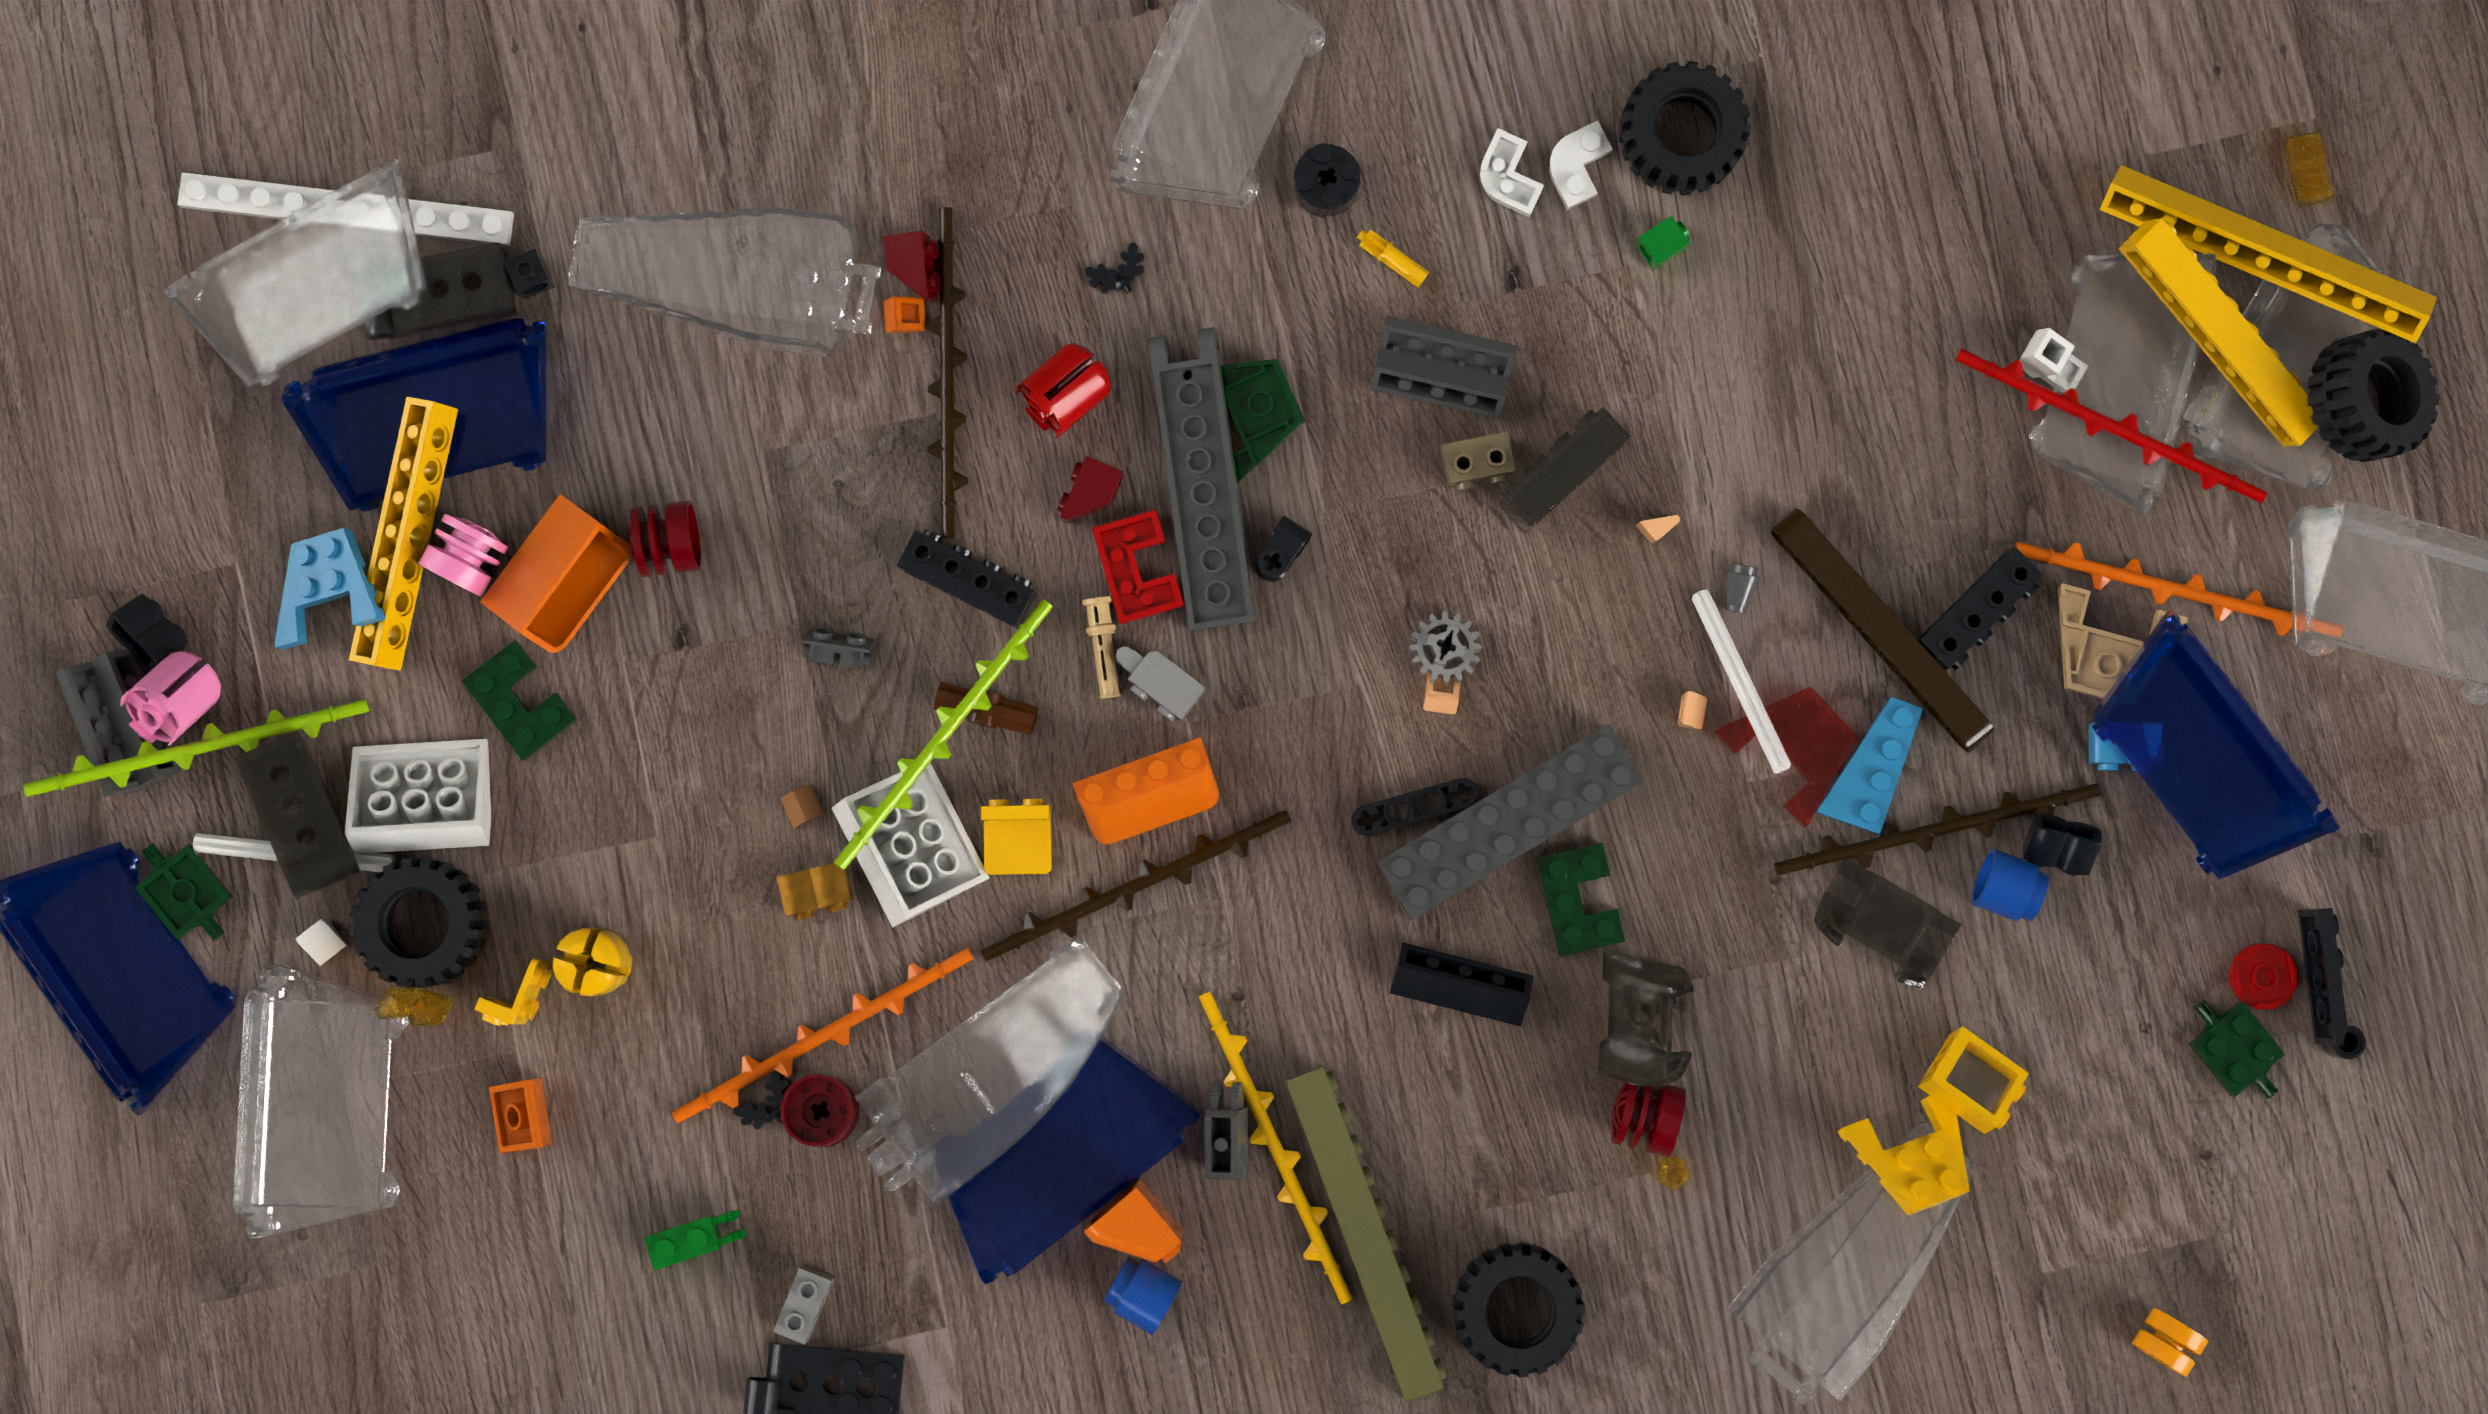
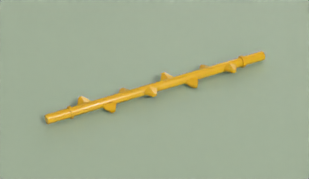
[1198,991,1353,1305]

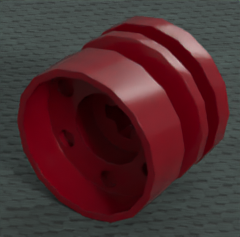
[629,500,702,577]
[780,1074,860,1147]
[1611,1074,1686,1157]

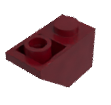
[883,231,940,303]
[1057,456,1124,524]

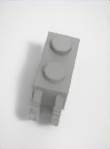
[1115,646,1206,722]

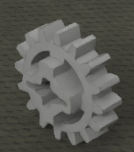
[1408,611,1482,686]

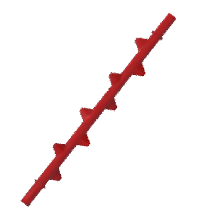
[1955,348,2268,504]

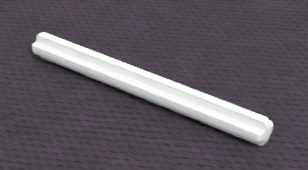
[1692,589,1791,774]
[193,833,395,872]

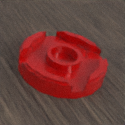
[2229,943,2298,1010]

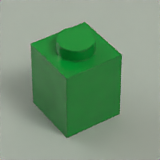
[1635,216,1690,271]

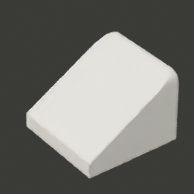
[295,919,348,966]

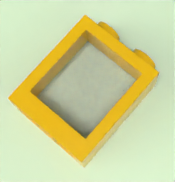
[1918,1026,2029,1134]

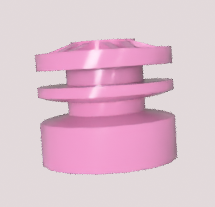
[417,514,508,597]

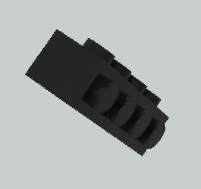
[897,529,1036,629]
[1917,546,2043,670]
[1390,942,1533,1027]

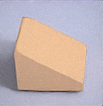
[1636,515,1681,544]
[1423,673,1461,714]
[1677,691,1707,730]

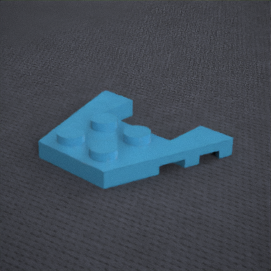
[275,528,385,650]

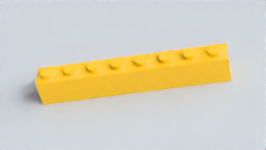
[2118,218,2318,447]

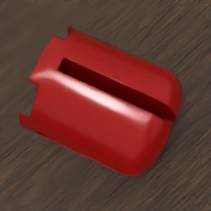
[1014,343,1111,439]

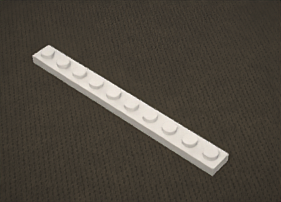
[177,172,514,247]

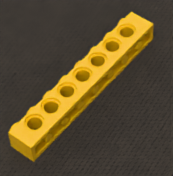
[349,397,458,671]

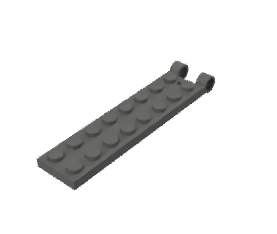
[1148,327,1257,631]

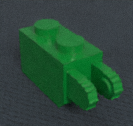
[644,1209,747,1271]

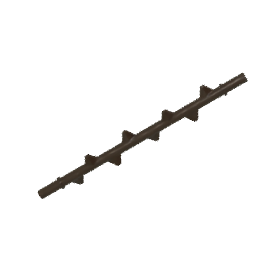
[926,207,968,539]
[1774,783,2101,876]
[981,810,1292,962]

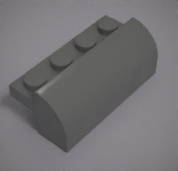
[1370,316,1518,419]
[55,648,182,797]

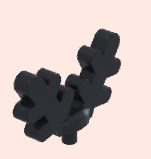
[1085,243,1145,294]
[733,1071,790,1129]

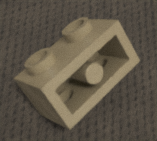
[1440,431,1516,492]

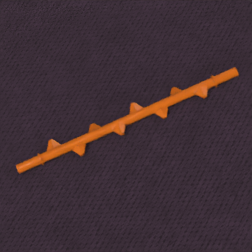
[2015,542,2343,638]
[672,947,974,1124]

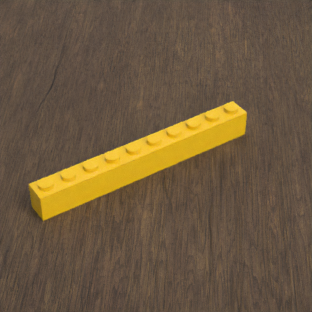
[2099,165,2437,343]

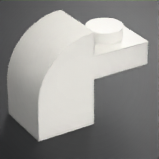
[2019,328,2087,393]

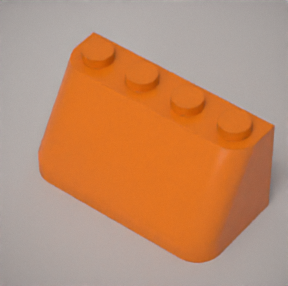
[480,494,632,653]
[1072,737,1219,845]
[1083,1178,1183,1263]

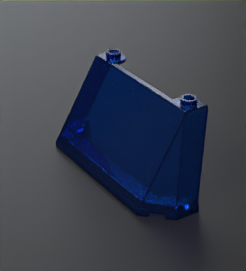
[281,318,548,511]
[2092,608,2340,879]
[0,842,235,1116]
[932,1028,1200,1284]

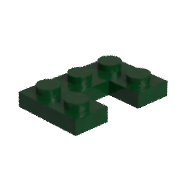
[462,640,578,761]
[1536,843,1625,956]

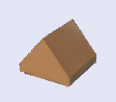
[780,784,825,829]

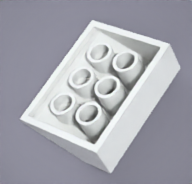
[344,739,491,854]
[831,763,989,928]

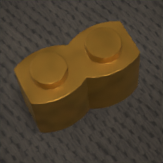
[776,863,854,921]

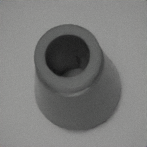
[1726,563,1760,614]

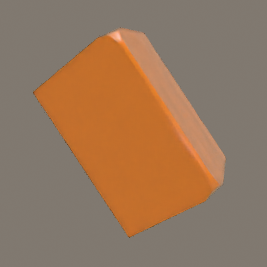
[884,296,926,333]

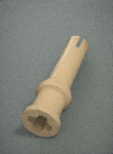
[1082,596,1121,699]

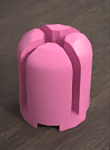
[120,651,221,746]

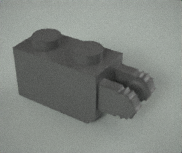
[1204,1081,1248,1180]

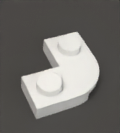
[1549,121,1613,210]
[1480,128,1544,217]

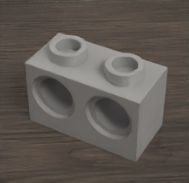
[773,1264,835,1345]

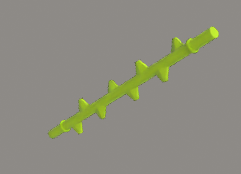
[833,599,1053,871]
[23,699,369,797]

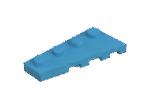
[1815,697,1923,835]

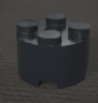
[1294,143,1360,218]

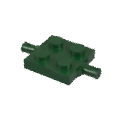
[135,843,233,941]
[2189,1000,2285,1099]

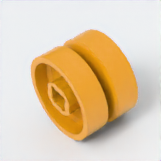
[2131,1307,2209,1378]

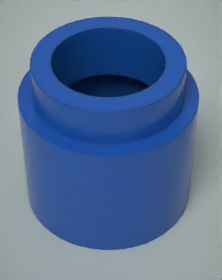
[1971,848,2049,921]
[1103,1256,1183,1335]

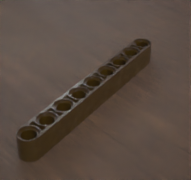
[1770,508,1995,753]

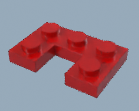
[1092,510,1184,625]

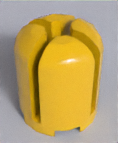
[552,928,632,996]

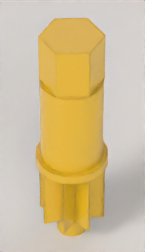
[1356,229,1429,288]

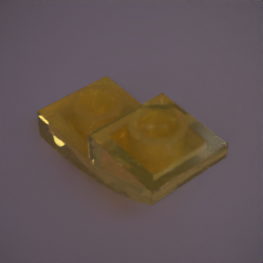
[2285,131,2334,208]
[374,987,456,1027]

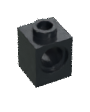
[504,249,555,299]

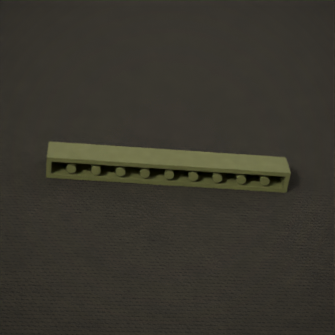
[1285,1066,1447,1403]

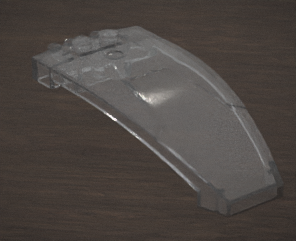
[854,939,1124,1206]

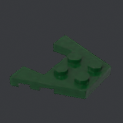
[1184,359,1306,484]

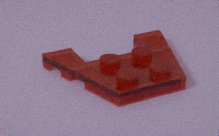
[1714,687,1857,828]

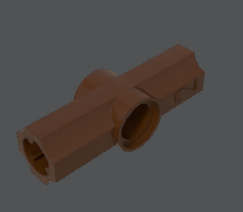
[933,682,1039,736]

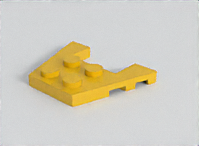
[1838,1096,1970,1216]

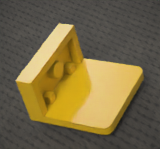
[981,799,1052,875]
[474,958,552,1026]

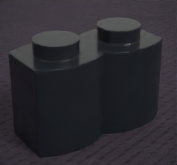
[106,594,188,672]
[2023,813,2102,876]

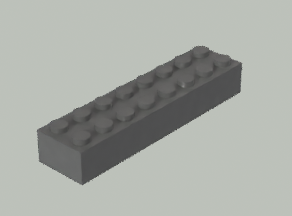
[1376,724,1644,920]

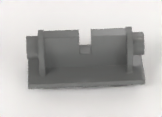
[803,627,875,669]

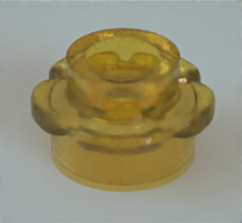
[1656,1156,1690,1190]

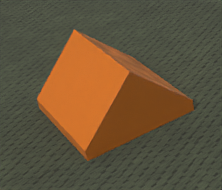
[489,1078,552,1154]

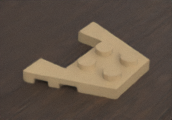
[2057,583,2188,706]

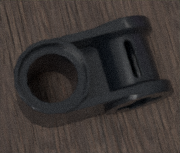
[1258,516,1313,582]

